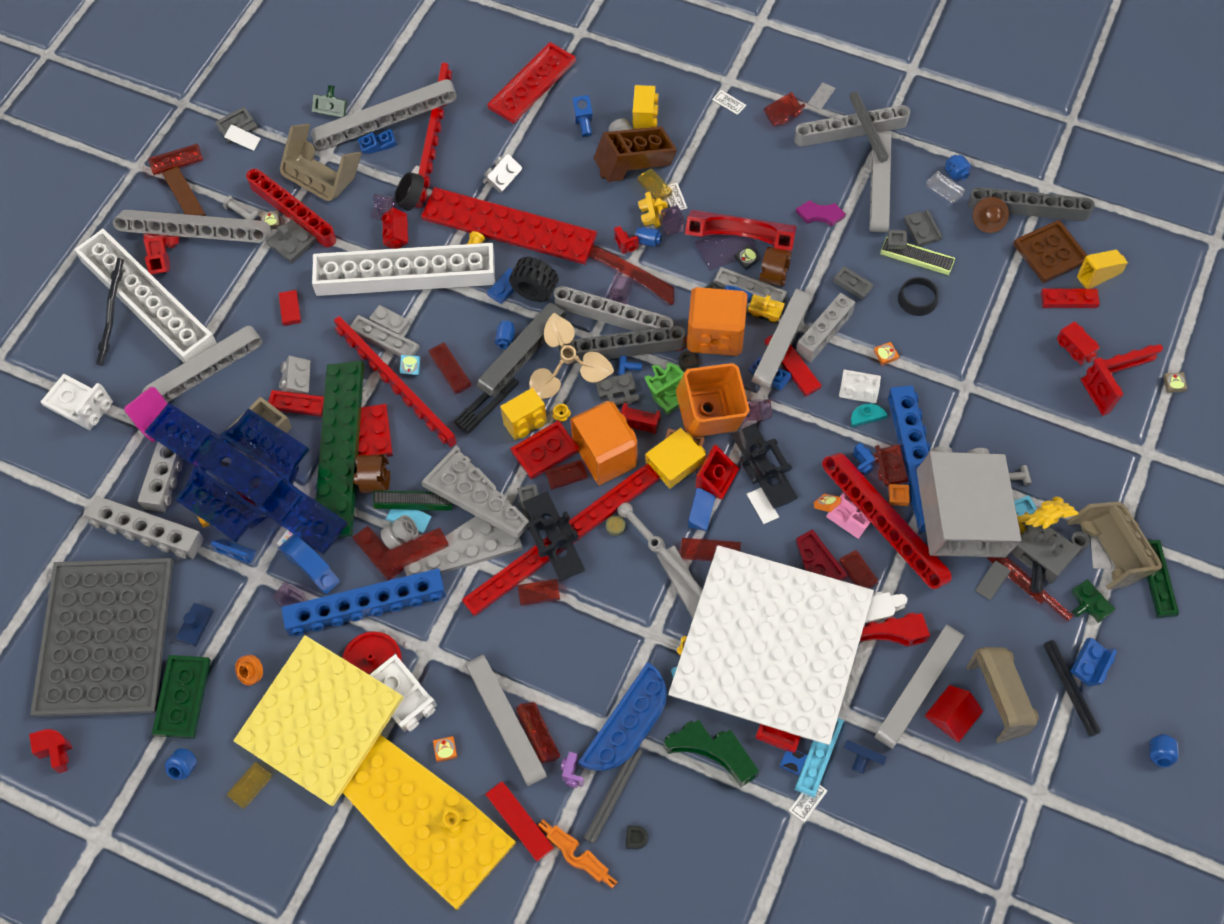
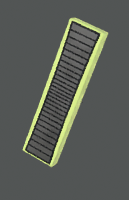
[880,237,955,275]

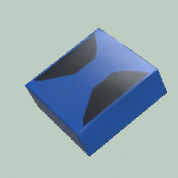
[779,750,807,776]

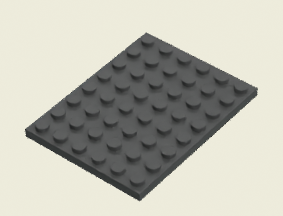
[30,558,174,717]

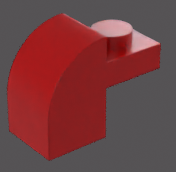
[144,236,170,275]
[29,729,73,774]

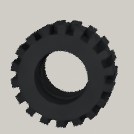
[509,257,559,302]

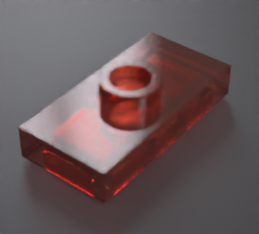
[545,459,587,490]
[839,550,879,589]
[518,579,560,606]

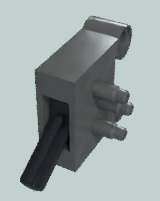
[1010,524,1090,594]

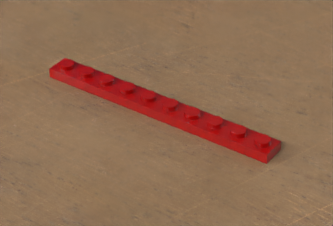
[415,63,452,208]
[334,316,457,448]

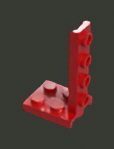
[1080,344,1163,416]

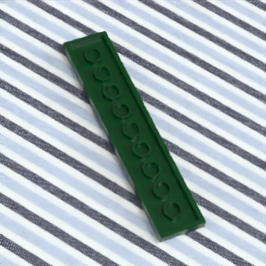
[313,361,364,540]

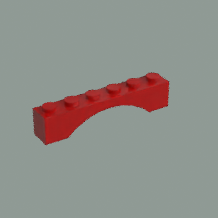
[859,613,930,647]

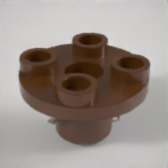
[972,197,1009,233]

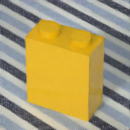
[645,428,706,489]

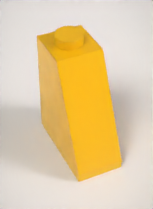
[1077,249,1128,289]

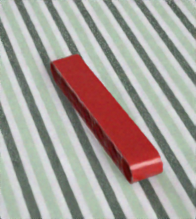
[246,169,337,247]

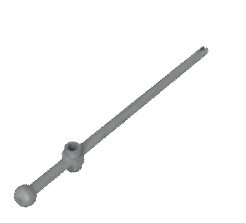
[618,503,703,598]

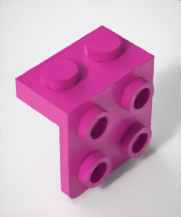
[124,386,182,443]

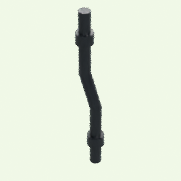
[96,258,124,366]

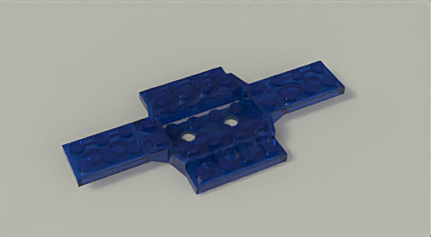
[145,403,348,555]

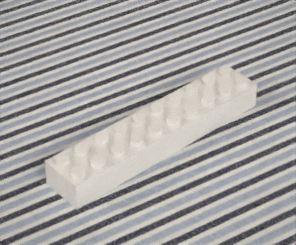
[74,229,217,363]
[312,243,495,296]

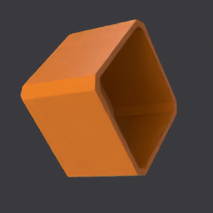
[687,287,747,356]
[675,363,750,437]
[570,401,637,486]

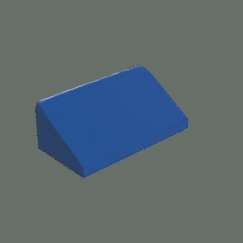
[688,488,716,531]
[211,539,256,564]

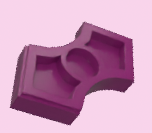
[796,200,846,226]

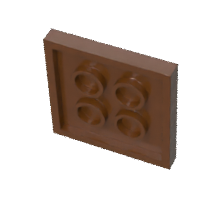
[1013,220,1088,283]

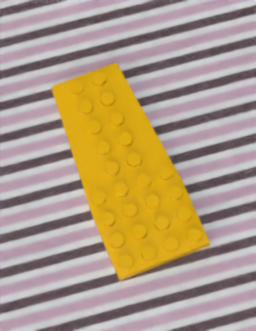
[342,735,516,910]

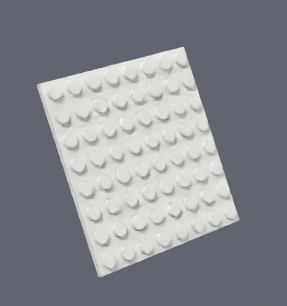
[668,546,874,745]

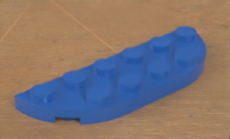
[578,662,667,771]

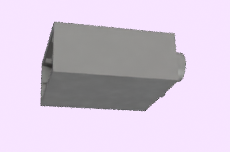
[917,446,1021,558]

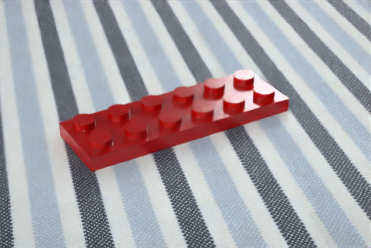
[487,42,576,124]

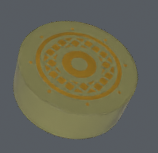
[606,516,625,536]

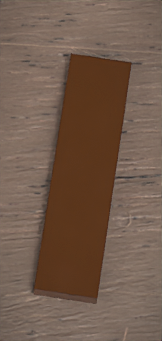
[162,166,206,216]

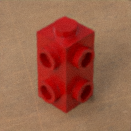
[382,208,408,249]
[1056,321,1100,366]

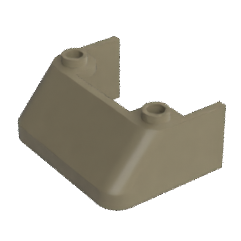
[280,123,361,201]
[1066,502,1162,590]
[966,647,1039,744]

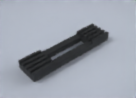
[454,377,519,434]

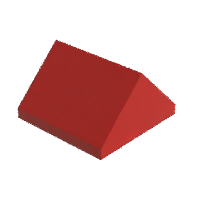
[695,445,739,499]
[924,685,983,743]

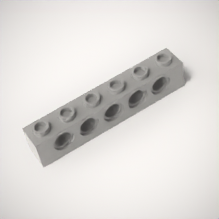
[84,495,204,559]

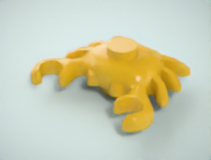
[1017,497,1079,529]

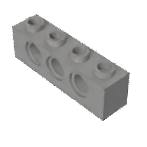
[796,293,856,363]
[137,433,188,513]

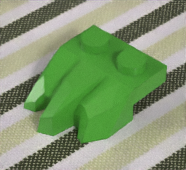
[644,362,684,415]

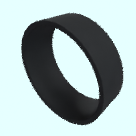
[395,172,424,211]
[898,277,938,316]

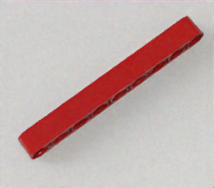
[822,453,952,589]

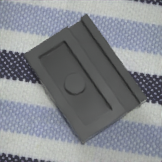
[215,107,258,144]
[903,209,942,247]

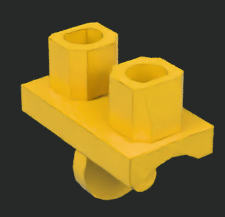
[638,191,668,227]
[748,294,785,322]

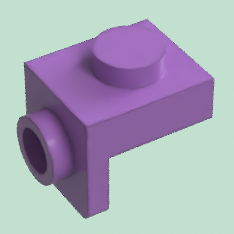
[561,752,584,788]

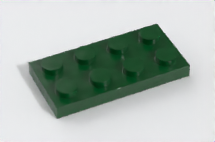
[152,655,211,739]

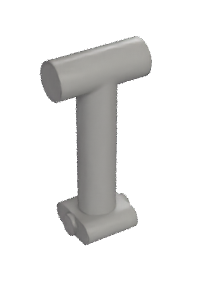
[222,195,259,220]
[1009,465,1032,486]

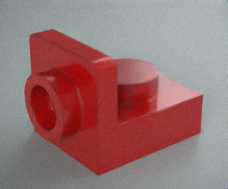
[614,226,639,254]

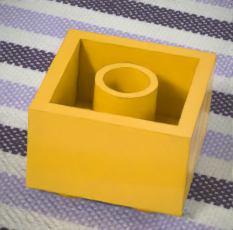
[633,85,658,129]
[500,387,547,441]

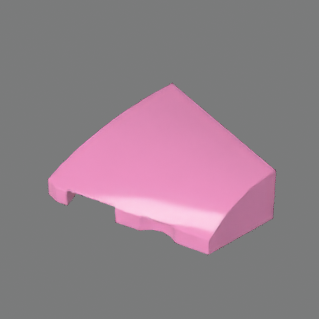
[826,492,870,539]

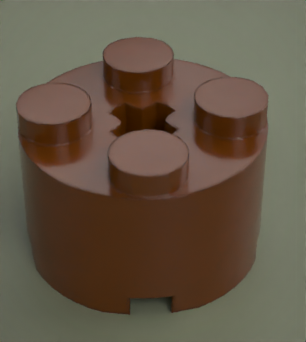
[759,246,792,286]
[354,454,391,493]

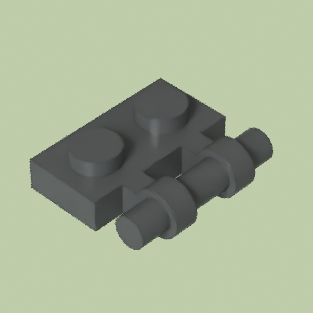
[595,373,639,406]

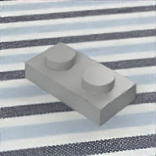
[369,305,410,335]

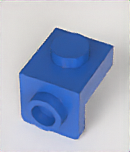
[853,443,875,475]

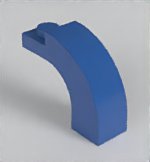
[278,535,340,595]

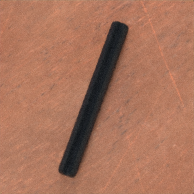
[1044,640,1101,737]

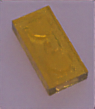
[638,168,673,201]
[227,762,273,810]

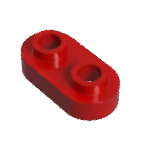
[143,234,179,248]

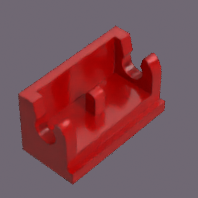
[621,403,661,434]

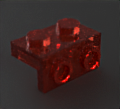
[763,92,805,127]
[873,444,909,487]

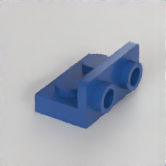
[1070,637,1117,686]

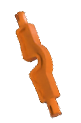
[538,819,618,889]

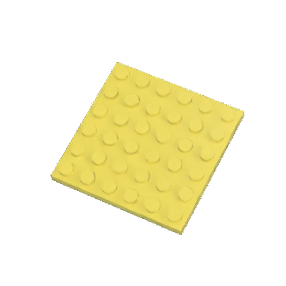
[233,636,404,806]

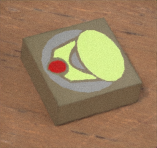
[260,210,280,229]
[1163,372,1188,393]

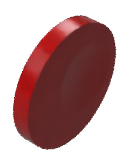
[343,631,402,675]

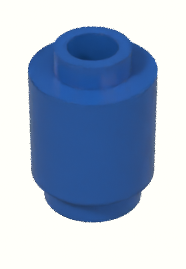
[635,227,662,247]
[495,321,515,349]

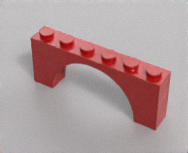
[685,210,797,251]

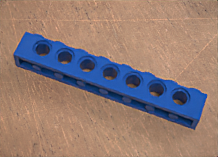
[888,385,930,533]
[281,568,446,636]

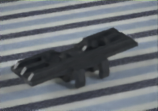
[731,423,798,509]
[523,491,585,582]

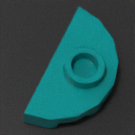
[850,403,888,428]

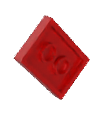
[358,404,393,457]
[510,420,579,480]

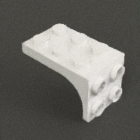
[41,374,113,430]
[370,654,437,732]

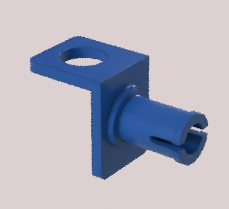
[572,95,593,137]

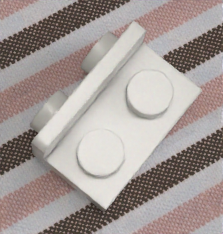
[839,370,881,403]

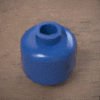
[945,154,971,181]
[1149,734,1179,768]
[165,748,197,780]

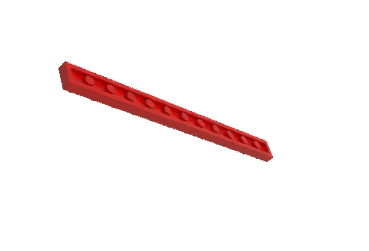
[462,463,660,617]

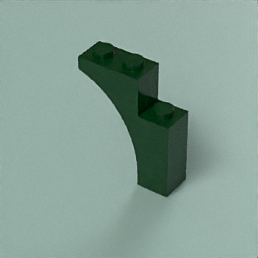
[663,720,759,788]

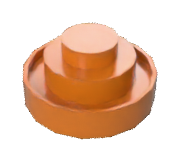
[235,654,263,686]

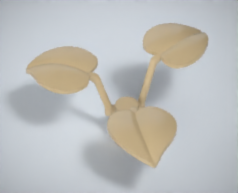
[529,313,614,399]

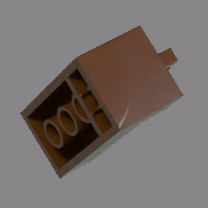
[593,126,677,182]

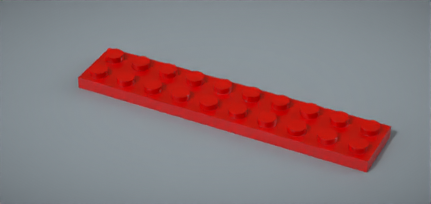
[421,187,597,265]

